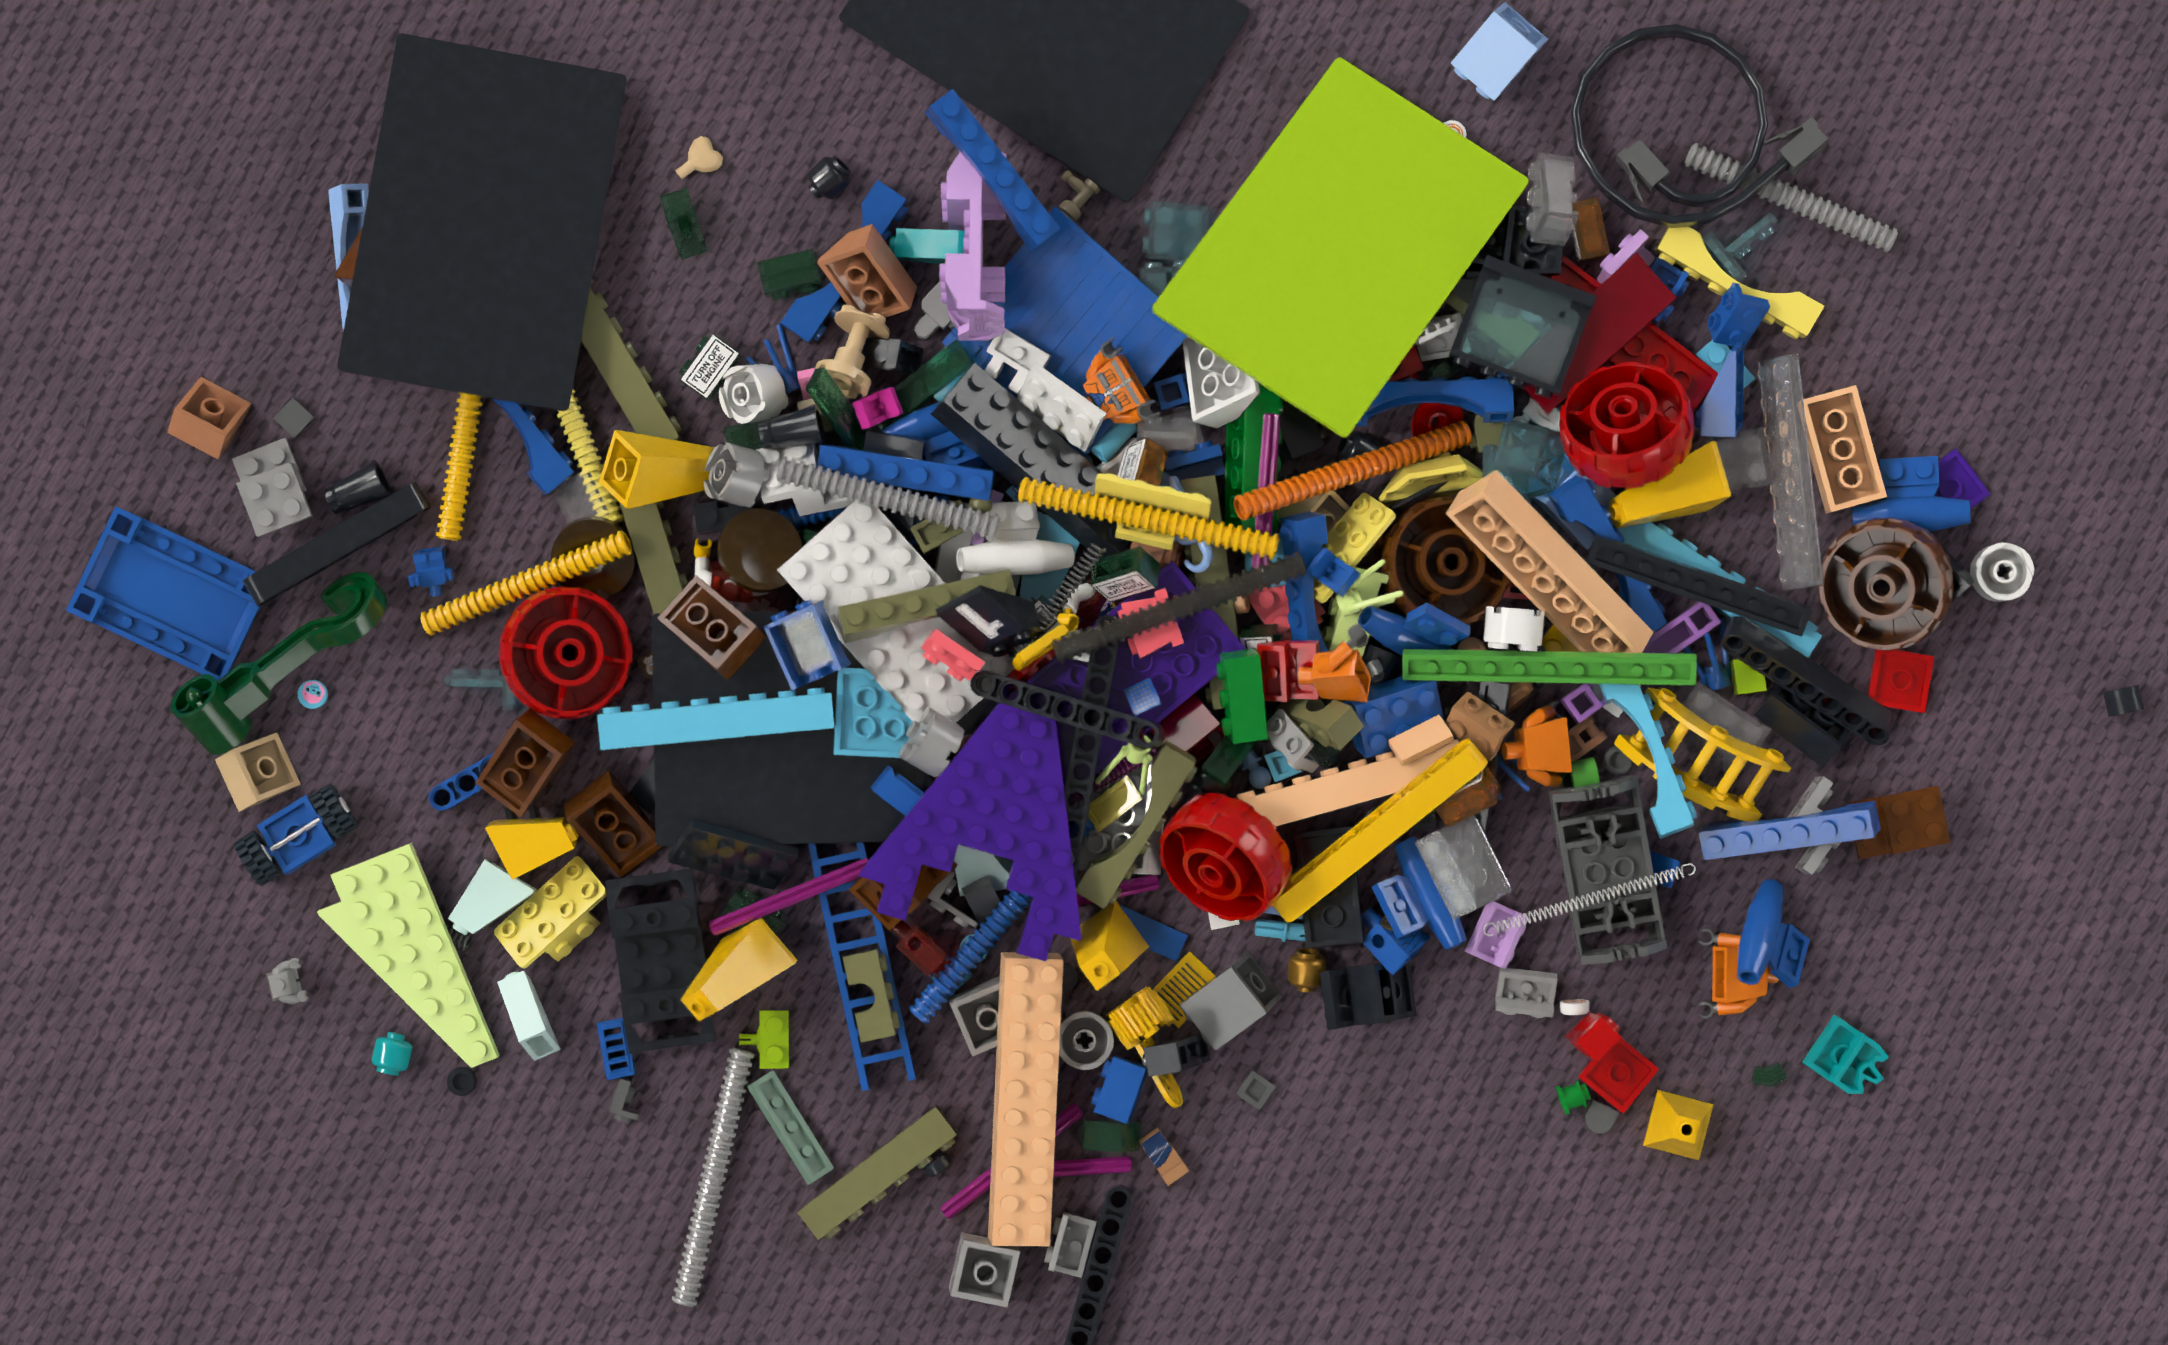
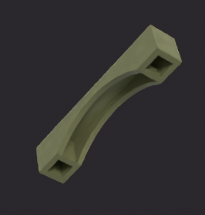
[838,570,1016,643]
[1075,740,1198,909]

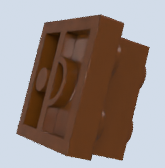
[1846,785,1950,859]
[849,861,958,930]

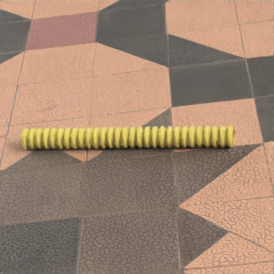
[557,389,624,523]

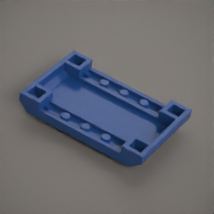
[66,506,261,681]

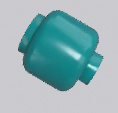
[371,1032,412,1076]

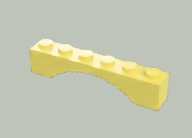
[1654,226,1824,340]

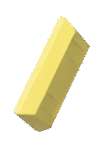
[1088,775,1143,833]

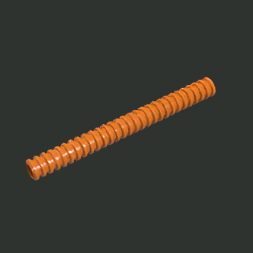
[1234,421,1472,520]

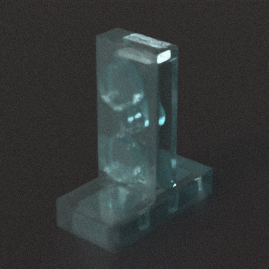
[1702,212,1777,282]
[444,669,517,711]

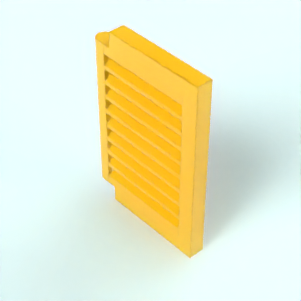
[1154,951,1215,1028]

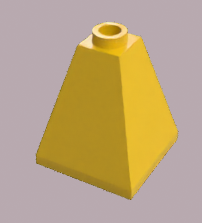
[1643,1090,1714,1160]

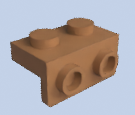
[1445,692,1514,761]

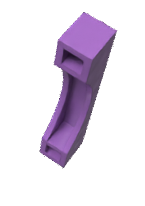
[1560,601,1721,723]

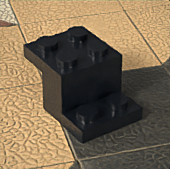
[1320,962,1417,1030]

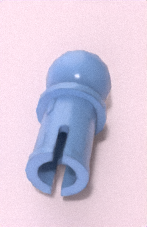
[1230,742,1271,789]

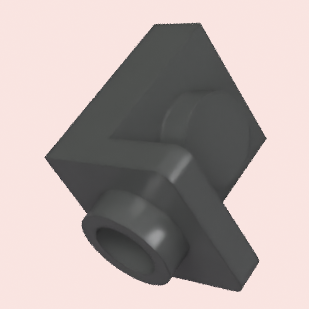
[609,1077,640,1123]

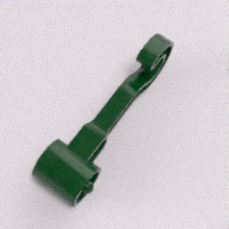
[170,572,387,755]

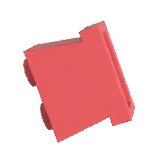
[1117,588,1184,659]

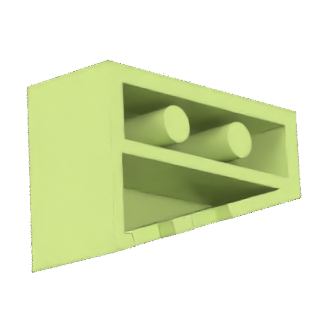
[1321,567,1388,657]

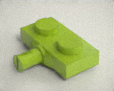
[739,1010,789,1069]

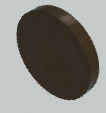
[718,509,802,593]
[551,516,636,598]

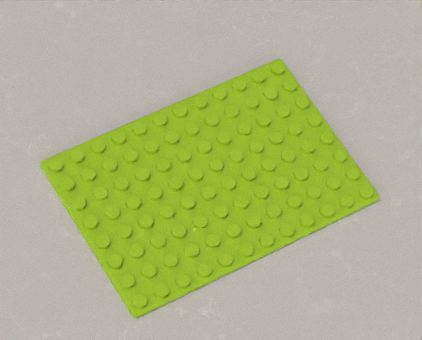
[1152,58,1529,437]

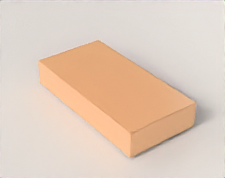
[1388,715,1454,766]

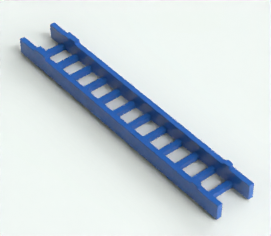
[808,842,916,1091]

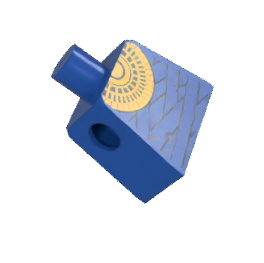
[1362,907,1430,975]

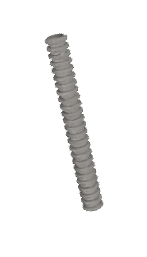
[1684,143,1898,253]
[776,456,1000,540]

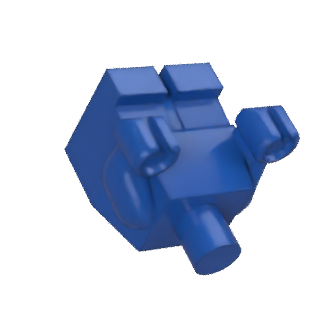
[408,546,454,597]

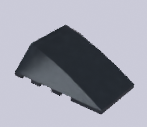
[1460,202,1566,280]

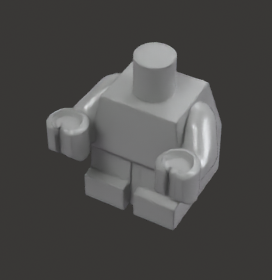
[266,958,309,1004]

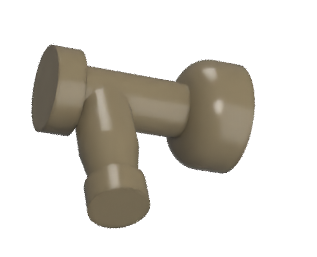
[1059,170,1100,222]

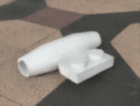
[957,501,1074,575]

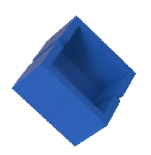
[1091,1055,1148,1124]

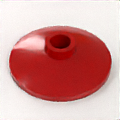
[1411,403,1464,437]

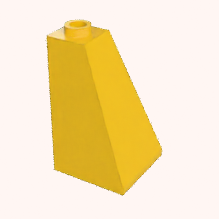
[599,430,715,508]
[1608,441,1731,529]
[1070,901,1149,990]
[681,918,797,1021]

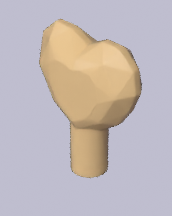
[675,136,723,179]

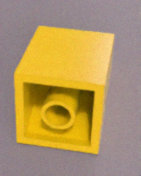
[485,817,579,880]

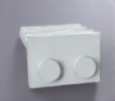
[1415,313,1471,361]

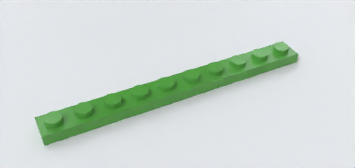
[1403,649,1697,685]

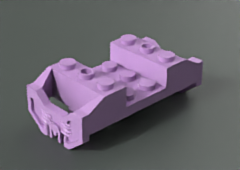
[940,151,1006,341]

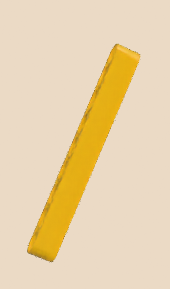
[1272,739,1488,923]

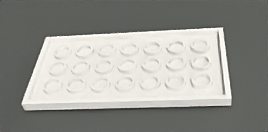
[777,500,1015,723]

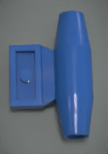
[881,401,984,466]
[1852,456,1971,531]
[1358,603,1470,656]
[1371,837,1467,950]
[1737,879,1810,988]

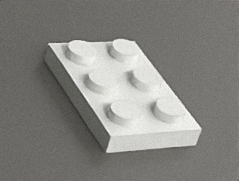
[1016,363,1106,452]

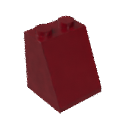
[1150,694,1232,768]

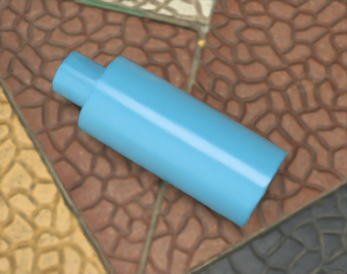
[1091,423,1137,463]

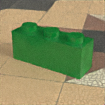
[1216,648,1268,744]

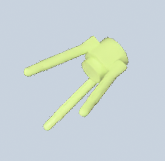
[1336,559,1403,617]
[1095,735,1152,795]

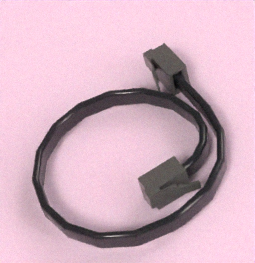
[1571,24,1828,228]

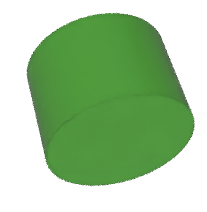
[1569,757,1600,787]

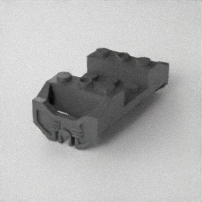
[1548,775,1667,965]

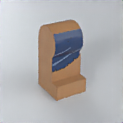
[1138,1127,1189,1186]

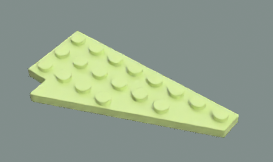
[317,843,500,1068]

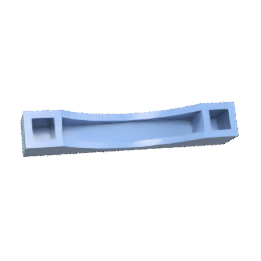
[328,183,369,330]

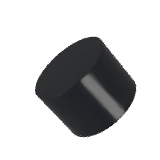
[2103,684,2144,717]

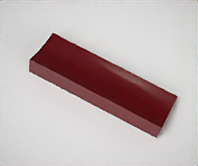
[1508,252,1676,416]

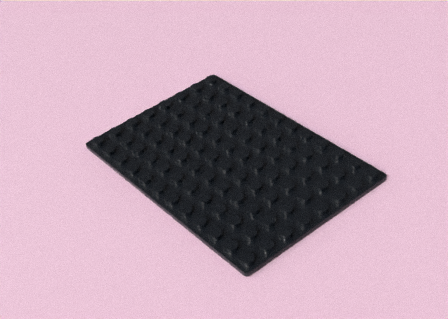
[839,0,1249,202]
[337,33,626,411]
[652,611,999,846]

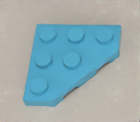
[833,668,913,758]

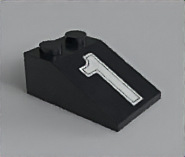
[936,585,1042,657]

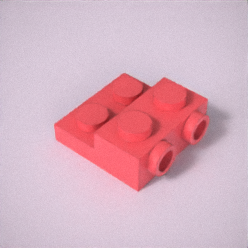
[1249,585,1326,641]
[920,628,985,682]

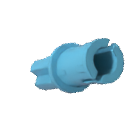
[1255,919,1306,942]

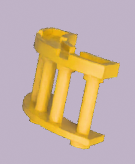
[1614,688,1791,822]

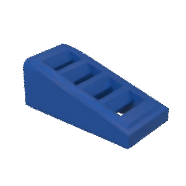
[596,1017,637,1080]

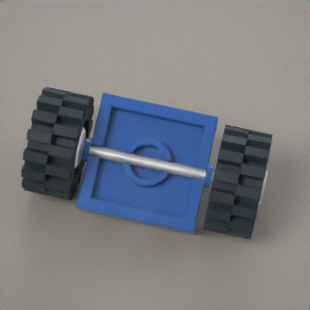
[233,783,358,886]

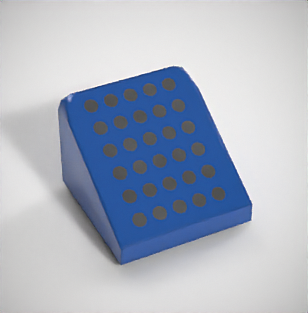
[1124,678,1162,716]

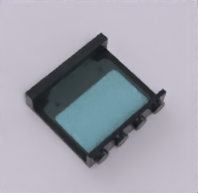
[1449,255,1597,399]

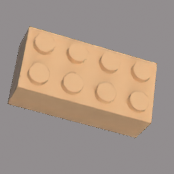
[1795,385,1887,514]

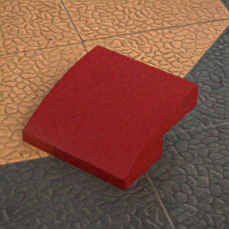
[1257,640,1321,702]

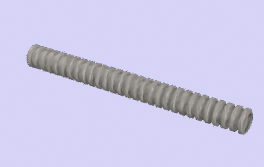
[672,1048,755,1307]

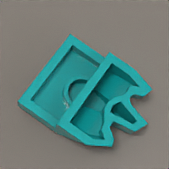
[1802,1015,1889,1094]

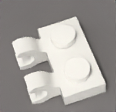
[985,328,1052,394]

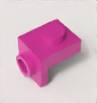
[852,387,903,430]

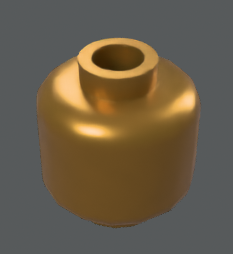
[1288,948,1326,993]

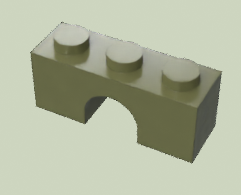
[1276,699,1364,750]
[843,949,900,1043]

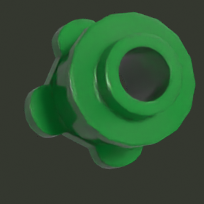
[1555,1080,1591,1115]

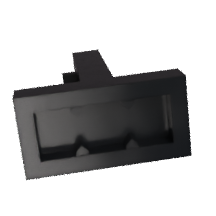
[846,334,924,377]

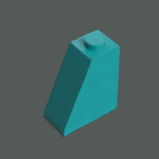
[889,228,965,264]

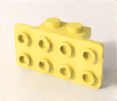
[1094,473,1211,550]
[1313,493,1396,603]
[494,856,607,969]

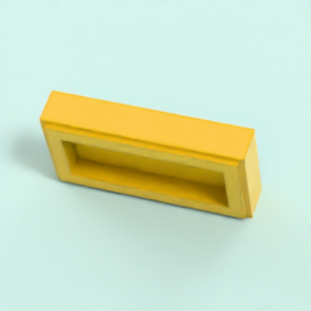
[1011,623,1069,671]

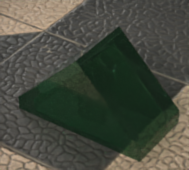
[1083,1120,1141,1153]

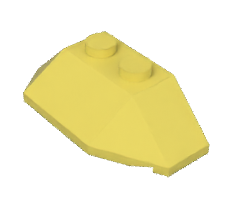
[1378,452,1488,507]

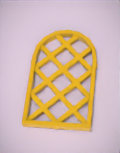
[1135,1036,1183,1108]

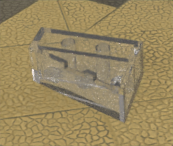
[1527,153,1579,246]

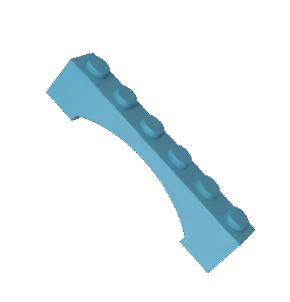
[1599,684,1697,839]

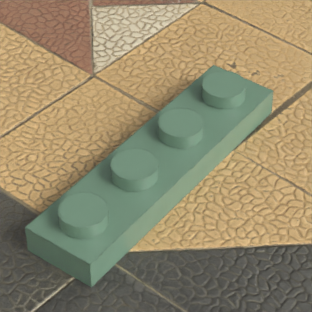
[747,1070,834,1185]

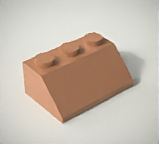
[817,224,917,318]

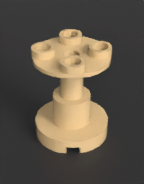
[813,305,890,399]

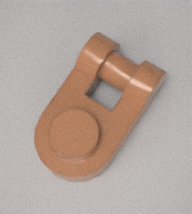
[1568,714,1608,761]

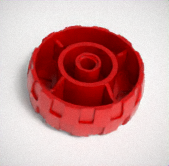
[1559,362,1695,489]
[498,586,633,719]
[1159,793,1292,921]

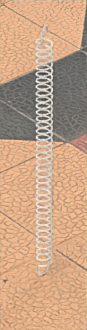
[1483,864,1696,936]

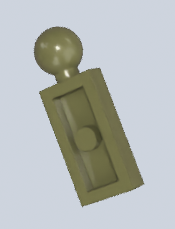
[910,498,992,554]

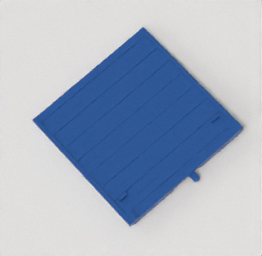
[942,206,1188,457]

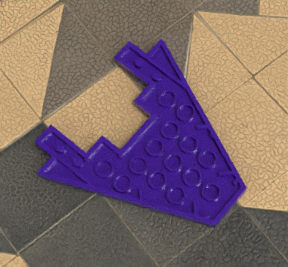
[858,703,1082,962]

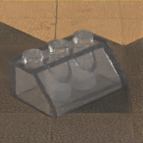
[1663,682,1771,775]
[1415,814,1512,920]

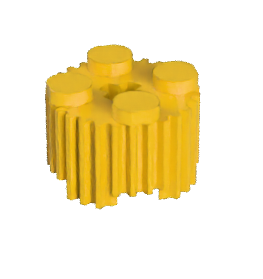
[1106,986,1174,1050]

